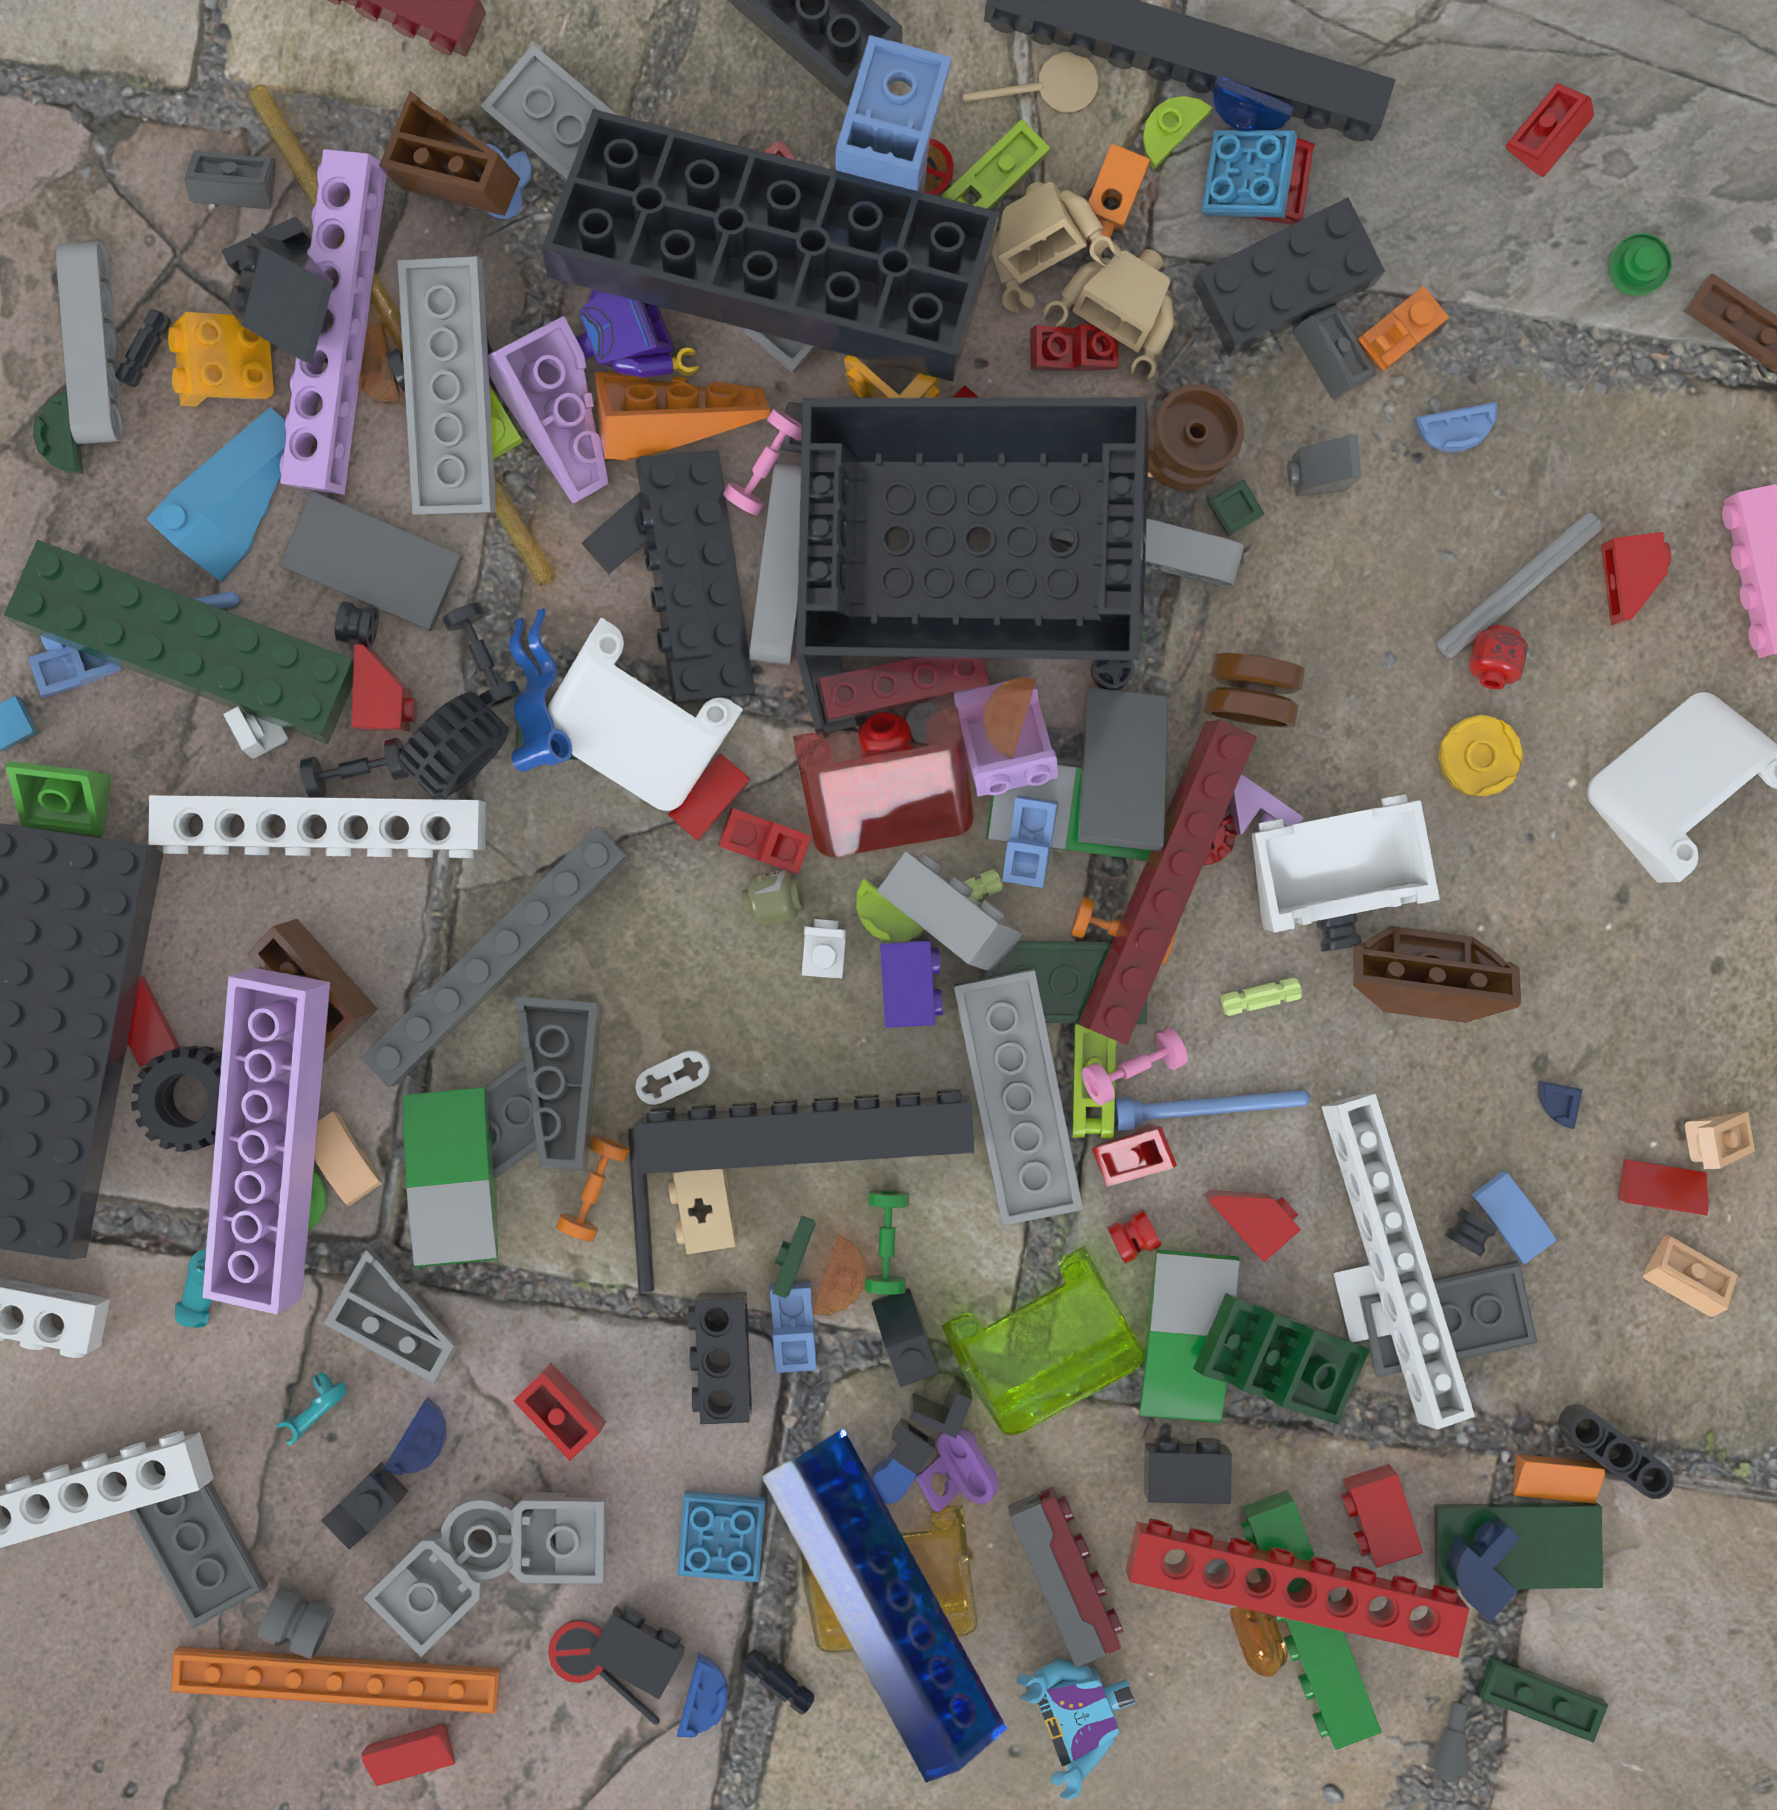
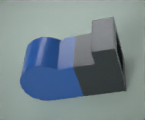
[871,1418,936,1504]

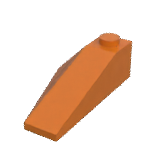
[595,371,770,461]

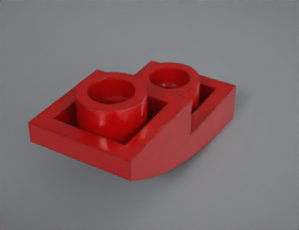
[1030,324,1119,371]

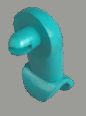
[175,1249,212,1328]
[276,1372,347,1446]

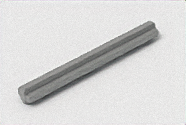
[1436,512,1603,659]

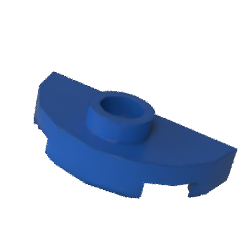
[676,1653,728,1738]

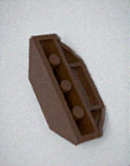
[1353,926,1521,1023]

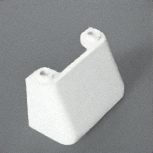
[1252,794,1440,933]

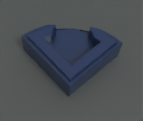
[1538,1080,1583,1129]

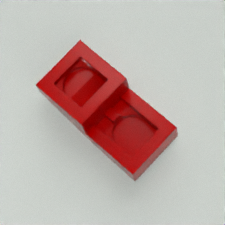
[717,808,812,874]

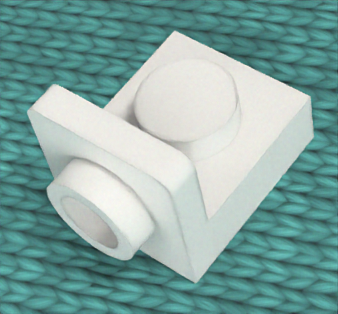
[223,707,288,759]
[802,919,847,979]

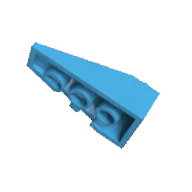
[147,407,287,582]

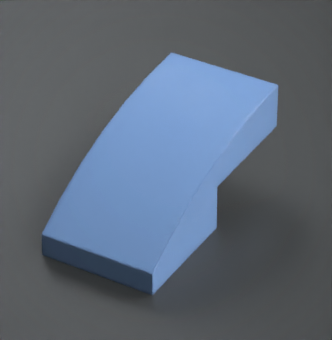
[28,646,121,698]
[1002,795,1059,888]
[1471,1170,1557,1265]
[770,1281,817,1373]

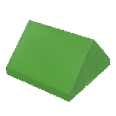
[5,761,111,837]

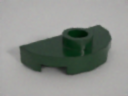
[33,391,84,474]
[772,1215,816,1298]

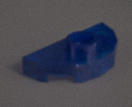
[1213,75,1294,131]
[383,1397,447,1475]

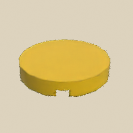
[1438,715,1523,797]

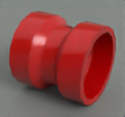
[1106,1209,1162,1264]

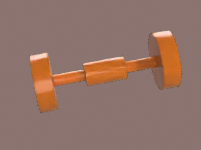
[1070,896,1177,965]
[556,1135,630,1242]

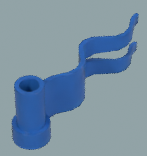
[509,608,572,772]

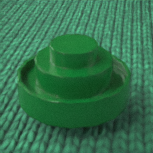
[1608,233,1672,297]

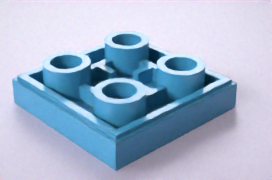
[1202,130,1297,217]
[677,1491,766,1582]

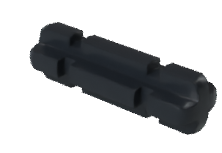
[115,309,171,387]
[742,1649,815,1715]

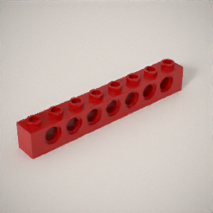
[1125,1519,1469,1658]

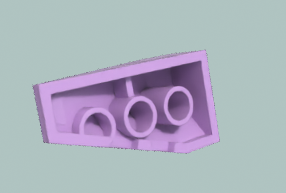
[488,316,609,503]

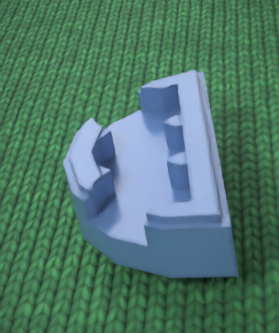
[1413,402,1497,453]

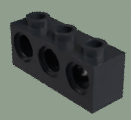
[688,1292,752,1425]

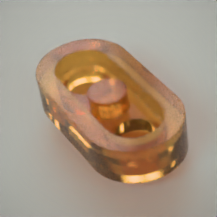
[1230,1607,1288,1677]

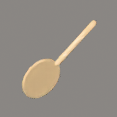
[962,52,1099,114]

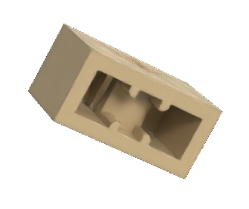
[668,1169,738,1255]

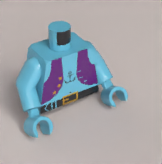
[1017,1658,1136,1799]

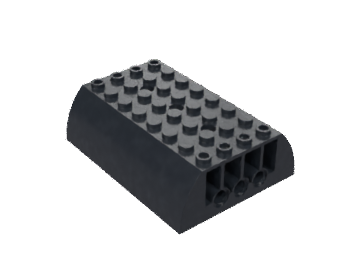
[796,397,1149,660]

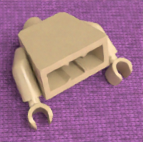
[992,182,1121,314]
[1044,249,1174,382]

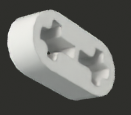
[635,1050,711,1105]

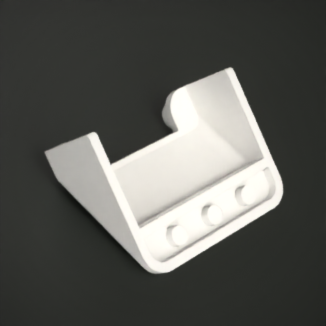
[547,617,743,811]
[1587,692,1777,883]

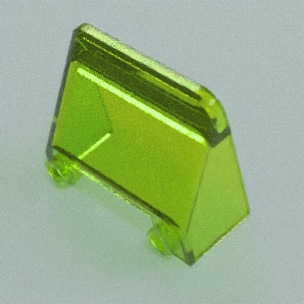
[941,1246,1144,1435]

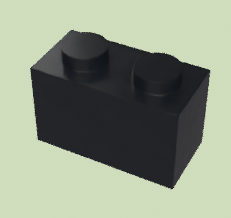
[1144,1437,1232,1504]
[587,1606,685,1700]

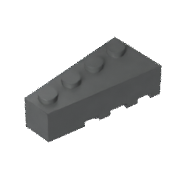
[515,996,602,1172]

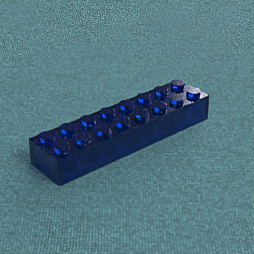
[761,1428,1008,1783]

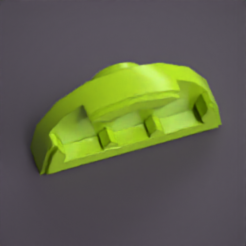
[1142,96,1213,170]
[856,878,925,942]

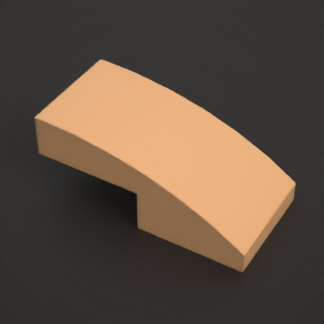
[314,1111,382,1206]

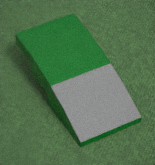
[986,765,1167,861]
[403,1087,498,1268]
[1139,1249,1239,1423]

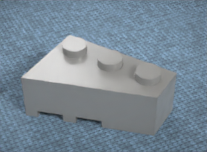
[877,851,1024,973]
[323,1249,459,1383]

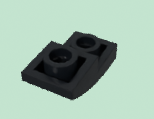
[581,492,648,574]

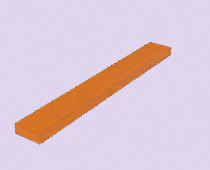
[171,1647,501,1714]

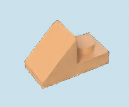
[1685,1112,1755,1169]

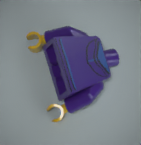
[575,289,699,378]

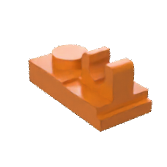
[1358,286,1449,372]

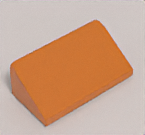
[1512,1454,1605,1504]

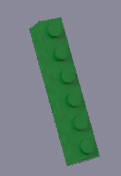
[1240,1490,1382,1750]

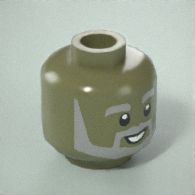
[742,870,804,926]

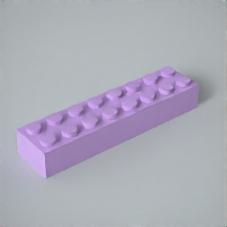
[203,968,330,1315]

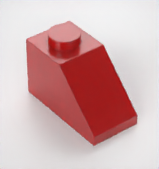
[1601,532,1671,625]
[351,644,417,732]
[1204,1190,1301,1262]

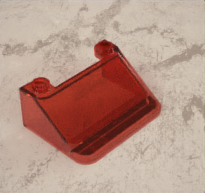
[793,707,974,857]

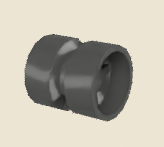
[257,1587,335,1660]

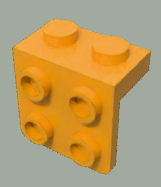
[168,312,274,407]
[844,355,941,398]

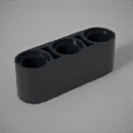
[1558,1404,1674,1499]

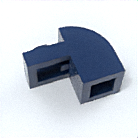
[1447,1516,1520,1622]

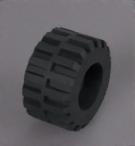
[398,691,509,800]
[131,1045,222,1152]

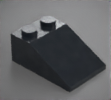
[229,233,334,364]

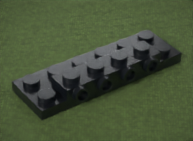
[636,450,755,704]

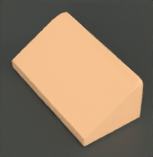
[1643,1234,1738,1317]

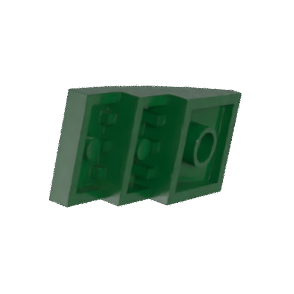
[1193,1293,1370,1424]

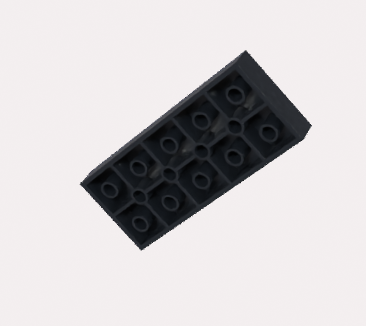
[542,109,999,382]
[0,823,163,1260]

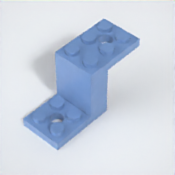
[835,35,952,193]

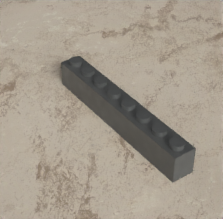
[360,826,631,1087]

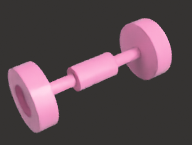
[723,408,802,516]
[1082,1028,1188,1105]

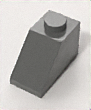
[1287,435,1361,497]

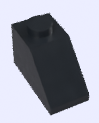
[871,1287,939,1388]
[321,1462,409,1550]

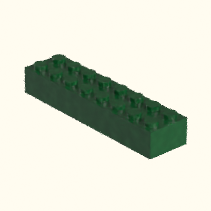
[4,540,354,744]

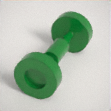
[865,1190,909,1294]

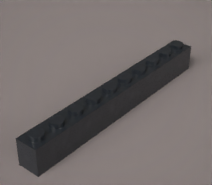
[984,0,1396,141]

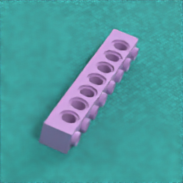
[279,149,387,495]

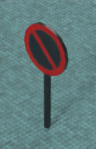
[548,1620,660,1725]

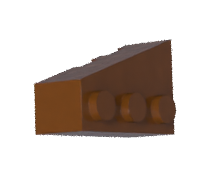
[379,91,520,216]
[247,919,378,1063]

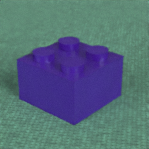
[880,940,943,1028]

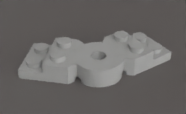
[363,1492,606,1657]

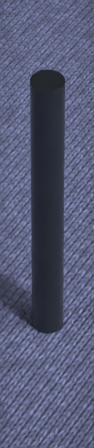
[628,1128,655,1292]

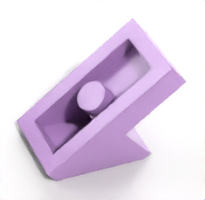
[1229,774,1304,836]

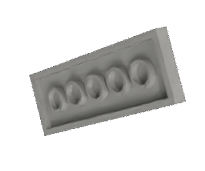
[397,256,496,515]
[954,968,1083,1226]

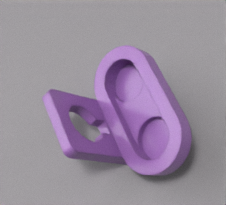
[916,1428,998,1512]

